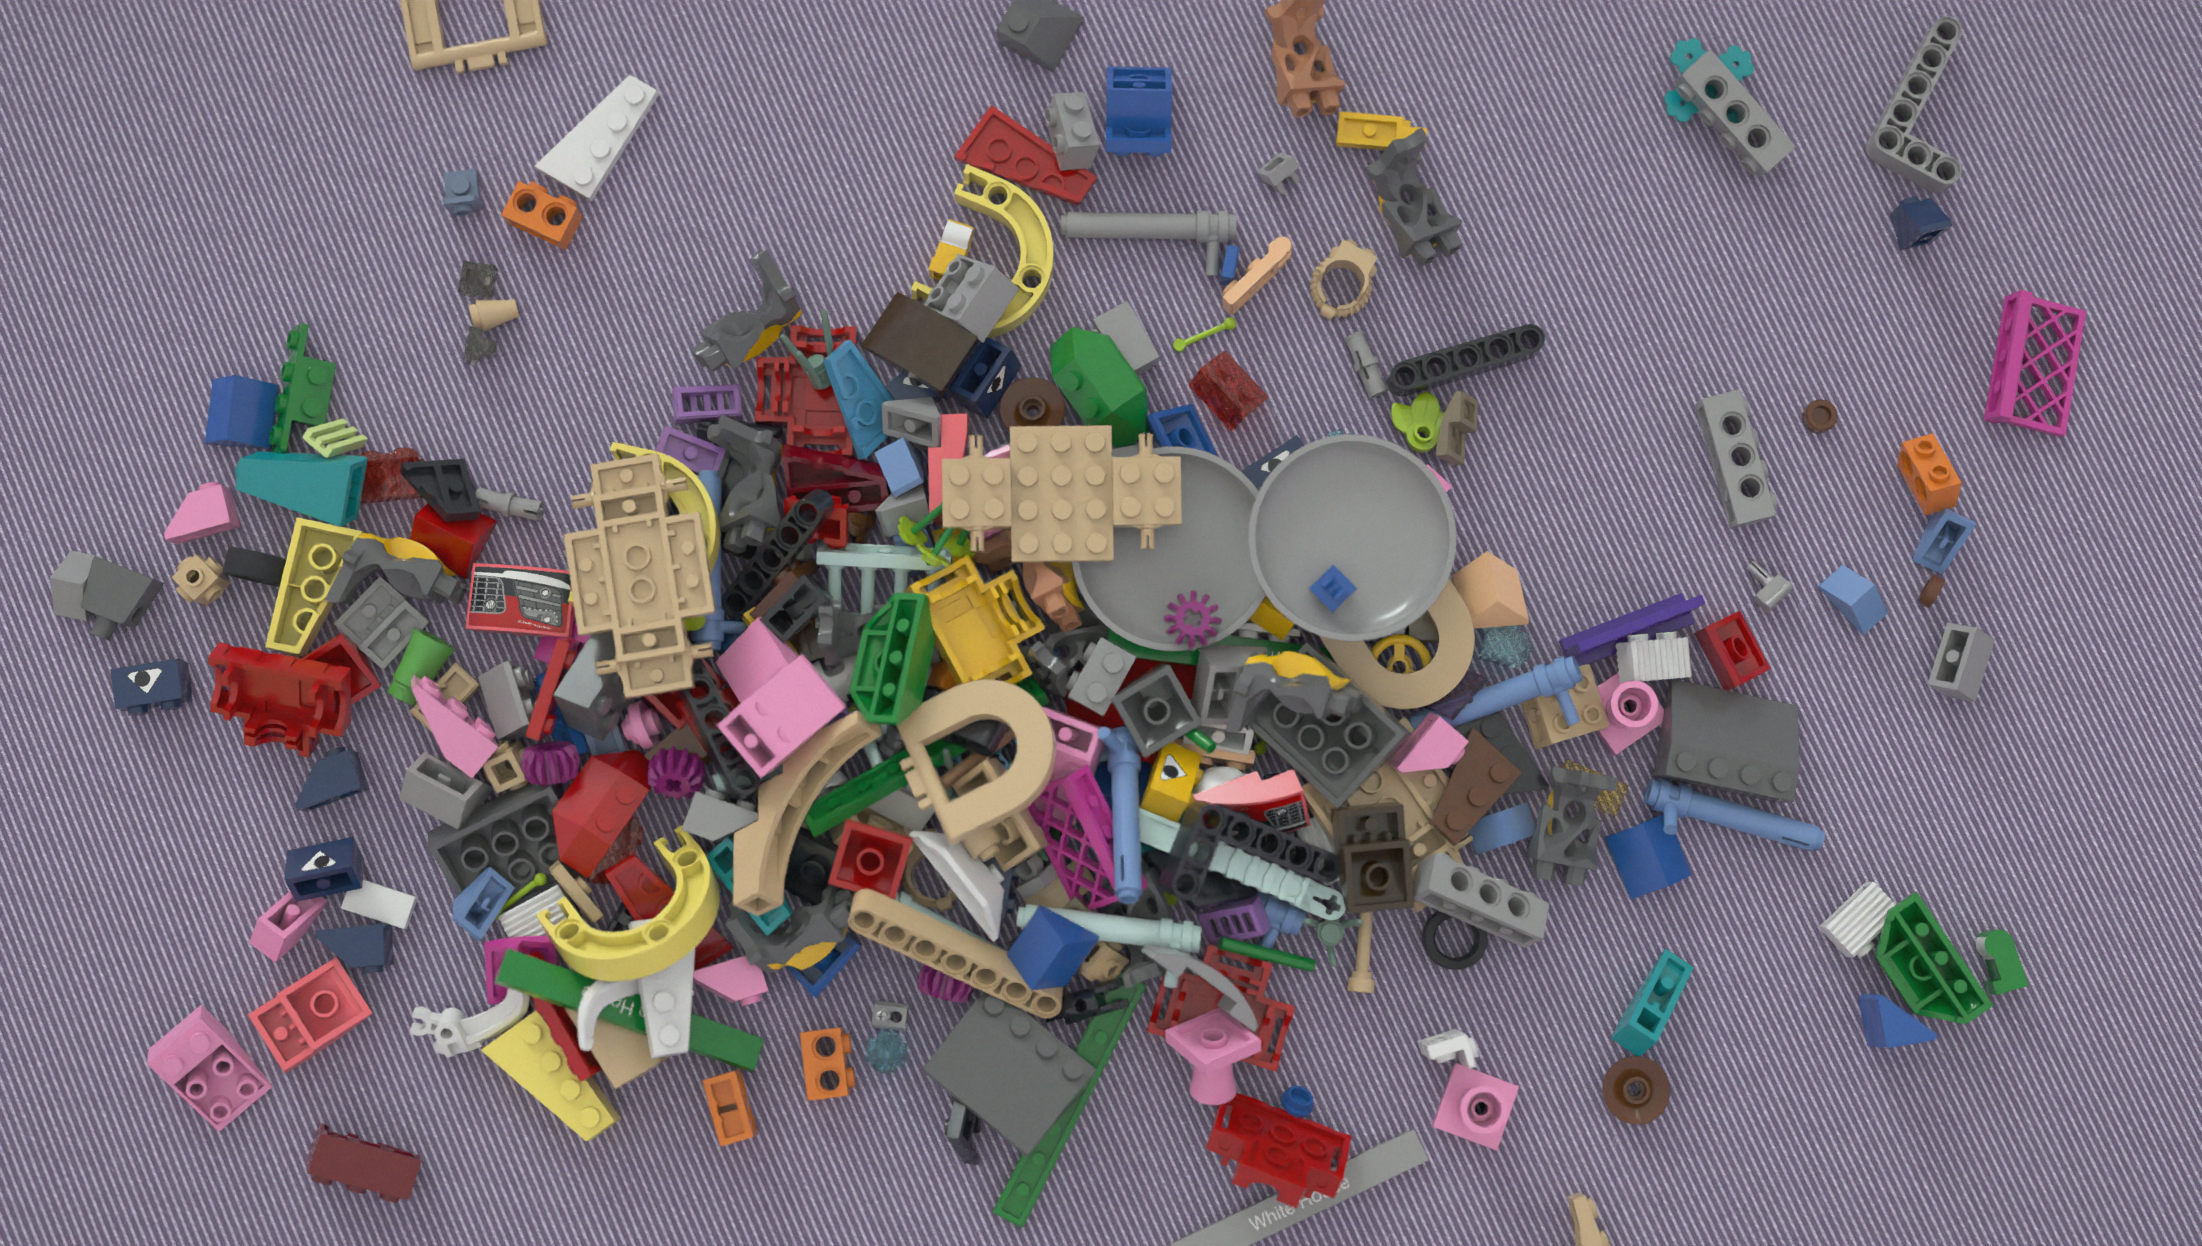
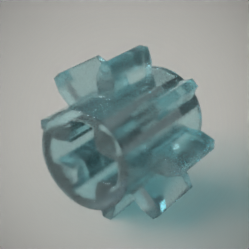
[865,1031,907,1074]

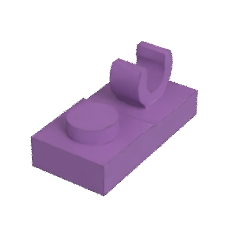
[655,425,726,475]

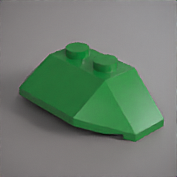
[1050,327,1149,448]
[849,593,935,725]
[1875,892,1994,1024]

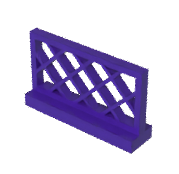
[1558,593,1706,666]

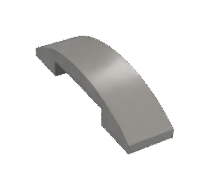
[1141,945,1258,1031]

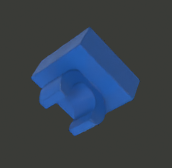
[1309,565,1357,613]

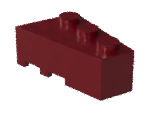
[782,444,890,513]
[306,1123,422,1203]

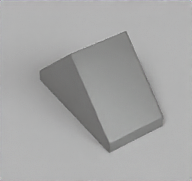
[875,483,934,537]
[50,551,105,622]

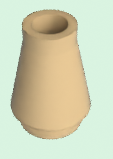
[468,299,519,332]

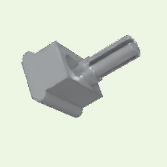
[1747,561,1793,614]
[871,1000,909,1031]

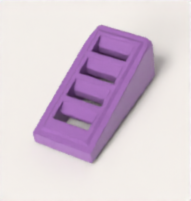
[672,384,742,425]
[1197,896,1271,945]

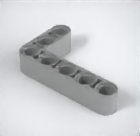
[1865,16,1962,193]

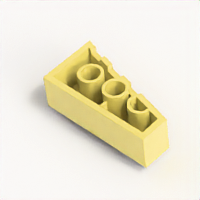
[265,517,363,657]
[481,1011,621,1142]

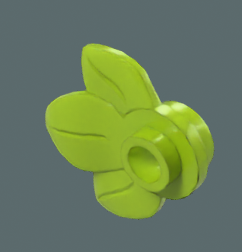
[1391,391,1445,453]

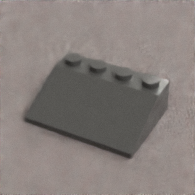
[1249,642,1412,809]
[1653,679,1800,803]
[428,782,598,914]
[922,992,1096,1157]

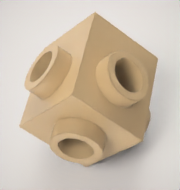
[171,554,231,606]
[483,740,529,793]
[1078,941,1130,983]

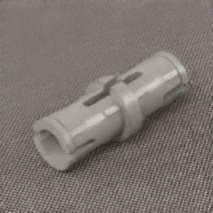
[1344,331,1388,399]
[476,487,545,522]

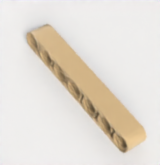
[848,889,1063,1018]

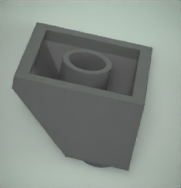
[996,0,1084,73]
[1111,663,1202,758]

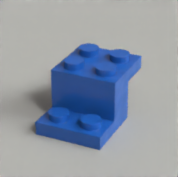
[1106,66,1172,157]

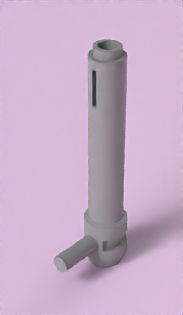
[1061,210,1237,276]

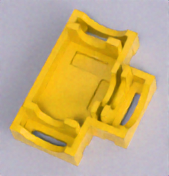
[905,555,1045,686]

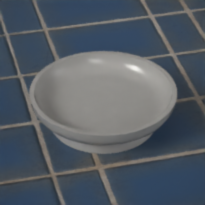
[1248,434,1457,641]
[1072,447,1266,651]

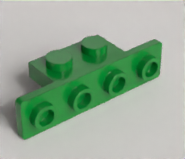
[269,323,336,453]

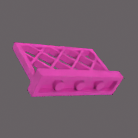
[1983,290,2086,437]
[1027,764,1148,910]

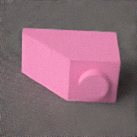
[164,482,240,545]
[1388,712,1469,773]
[249,891,327,963]
[693,955,768,1007]

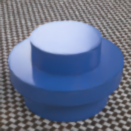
[1280,1086,1314,1118]

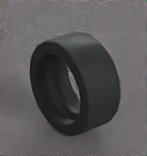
[222,547,286,587]
[1422,910,1488,970]

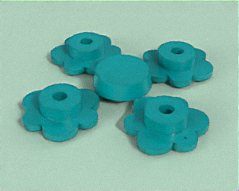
[1664,38,1754,124]

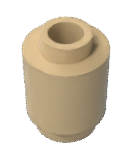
[962,826,1002,862]

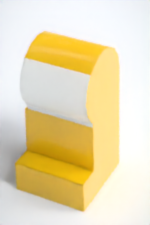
[928,219,975,281]

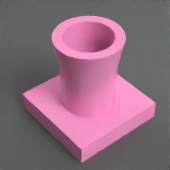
[1596,672,1664,756]
[1165,1007,1261,1105]
[1432,1062,1519,1151]

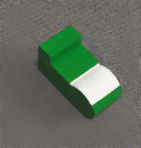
[1976,930,2029,995]

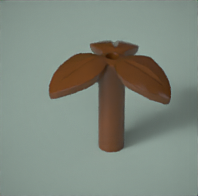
[849,510,877,544]

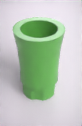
[388,627,456,706]

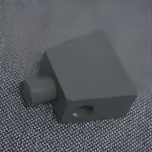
[81,556,164,640]

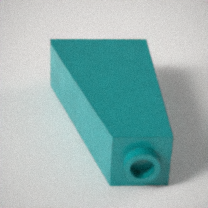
[235,451,368,527]

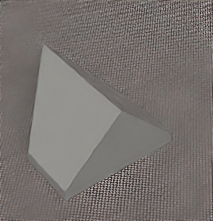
[882,397,941,453]

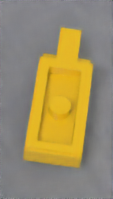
[1336,111,1427,151]

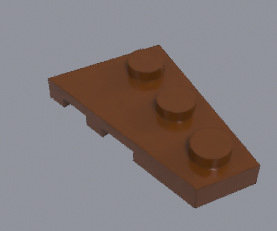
[1429,727,1522,846]

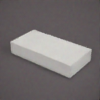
[867,787,935,831]
[341,879,418,929]

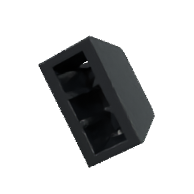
[760,574,834,643]

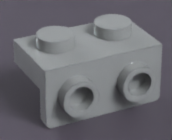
[1065,638,1136,717]

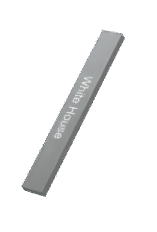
[1169,1128,1429,1246]

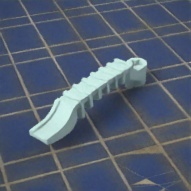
[1139,808,1346,920]

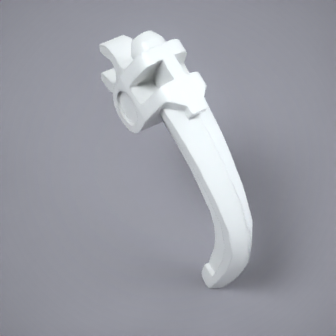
[578,979,695,1051]
[410,988,530,1058]

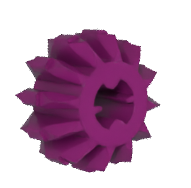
[1163,590,1222,649]
[521,740,580,786]
[647,745,705,801]
[917,964,974,1003]

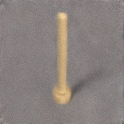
[1347,912,1375,993]

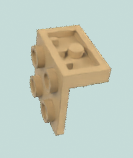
[1520,664,1609,750]

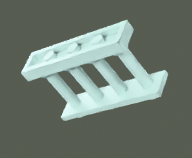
[815,542,953,630]

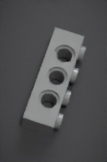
[1674,49,1796,177]
[1694,389,1777,530]
[1413,853,1549,948]

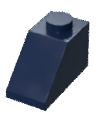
[1890,196,1952,251]
[295,747,370,812]
[315,924,394,974]

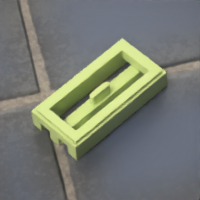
[302,418,368,458]

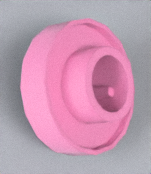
[621,700,662,750]

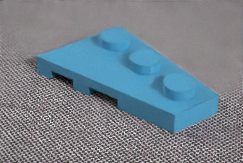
[823,340,895,460]

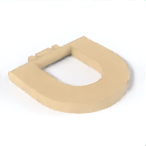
[401,0,548,74]
[1320,578,1475,709]
[896,680,1056,844]

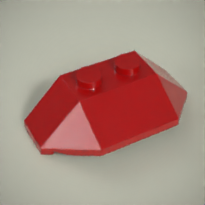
[552,750,652,879]

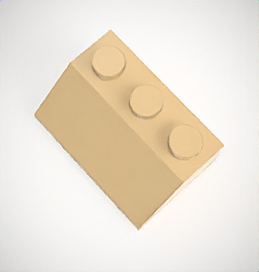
[952,758,1049,872]
[565,1008,671,1090]

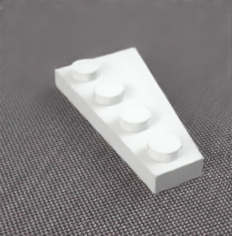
[534,75,659,202]
[628,918,695,1059]

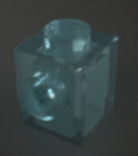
[1478,625,1532,669]

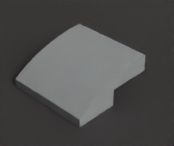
[334,575,430,670]

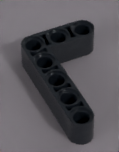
[1160,800,1341,900]

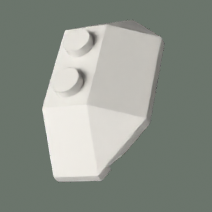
[909,830,1005,942]

